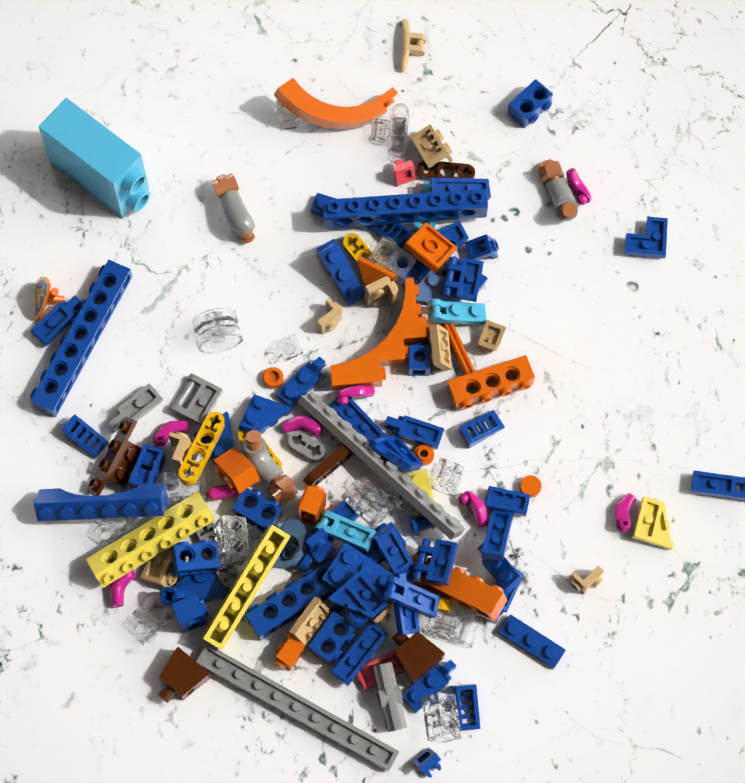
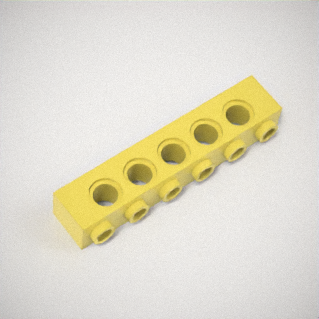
[86,491,215,588]
[201,525,290,650]

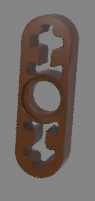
[417,160,475,181]
[303,444,354,487]

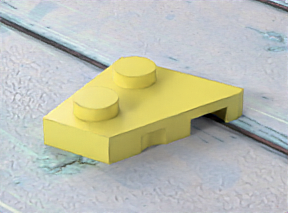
[632,496,674,550]

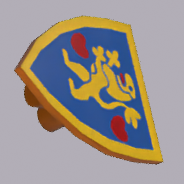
[35,277,65,321]

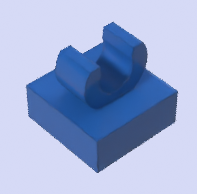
[412,747,441,778]

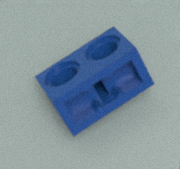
[507,79,553,128]
[129,443,166,489]
[232,488,283,533]
[170,540,221,577]
[172,594,209,633]
[308,611,356,666]

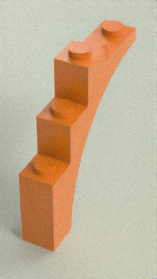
[330,278,431,391]

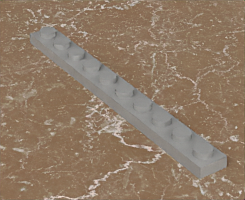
[298,392,465,540]
[196,644,399,772]

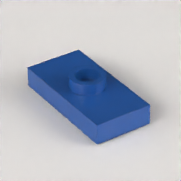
[485,486,530,517]

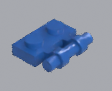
[441,257,484,302]
[412,538,458,586]

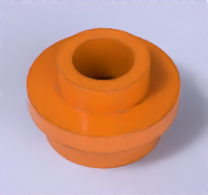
[413,445,434,466]

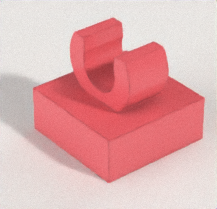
[392,159,416,186]

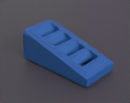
[369,224,413,249]
[458,410,505,448]
[61,414,109,459]
[453,683,481,731]

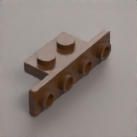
[87,417,142,496]

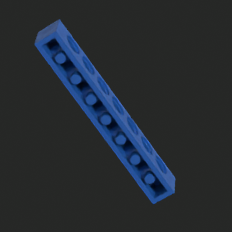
[322,189,488,229]
[30,259,133,417]
[245,522,406,641]

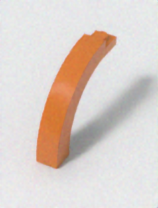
[274,78,398,129]

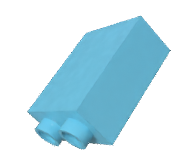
[38,98,150,219]

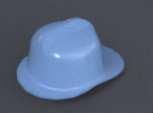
[274,519,306,568]

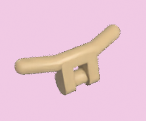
[399,19,426,72]

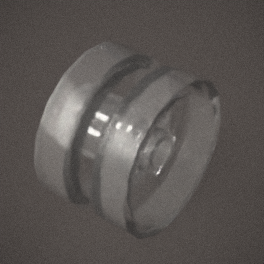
[192,307,243,354]

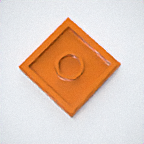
[403,222,458,273]

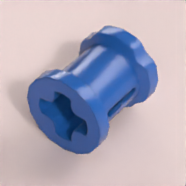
[409,515,435,535]
[160,586,187,606]

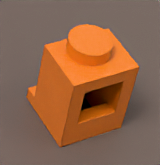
[274,633,306,671]

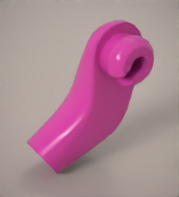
[566,168,591,205]
[336,385,375,405]
[282,415,323,436]
[153,420,189,447]
[207,485,238,500]
[458,491,488,527]
[615,493,637,532]
[109,570,136,608]

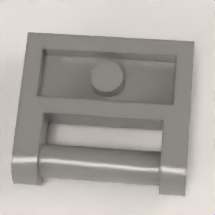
[169,373,223,426]

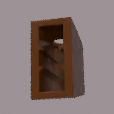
[392,632,445,685]
[157,647,211,703]

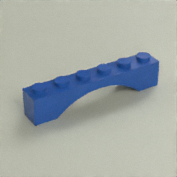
[33,483,169,521]

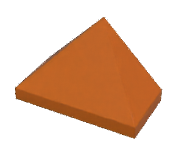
[357,256,396,288]

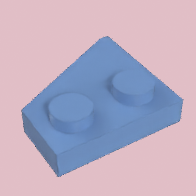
[416,270,460,305]

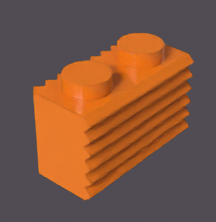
[214,446,260,493]
[297,485,326,526]

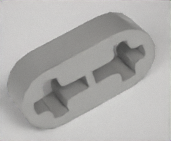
[288,431,325,463]

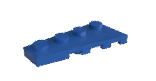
[387,220,469,289]

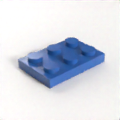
[321,542,394,596]

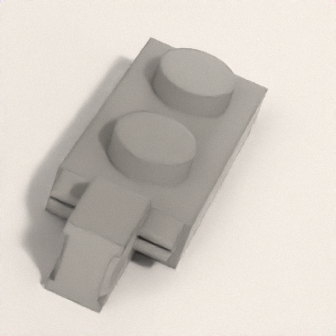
[108,383,163,433]

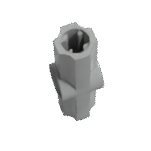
[373,662,407,732]

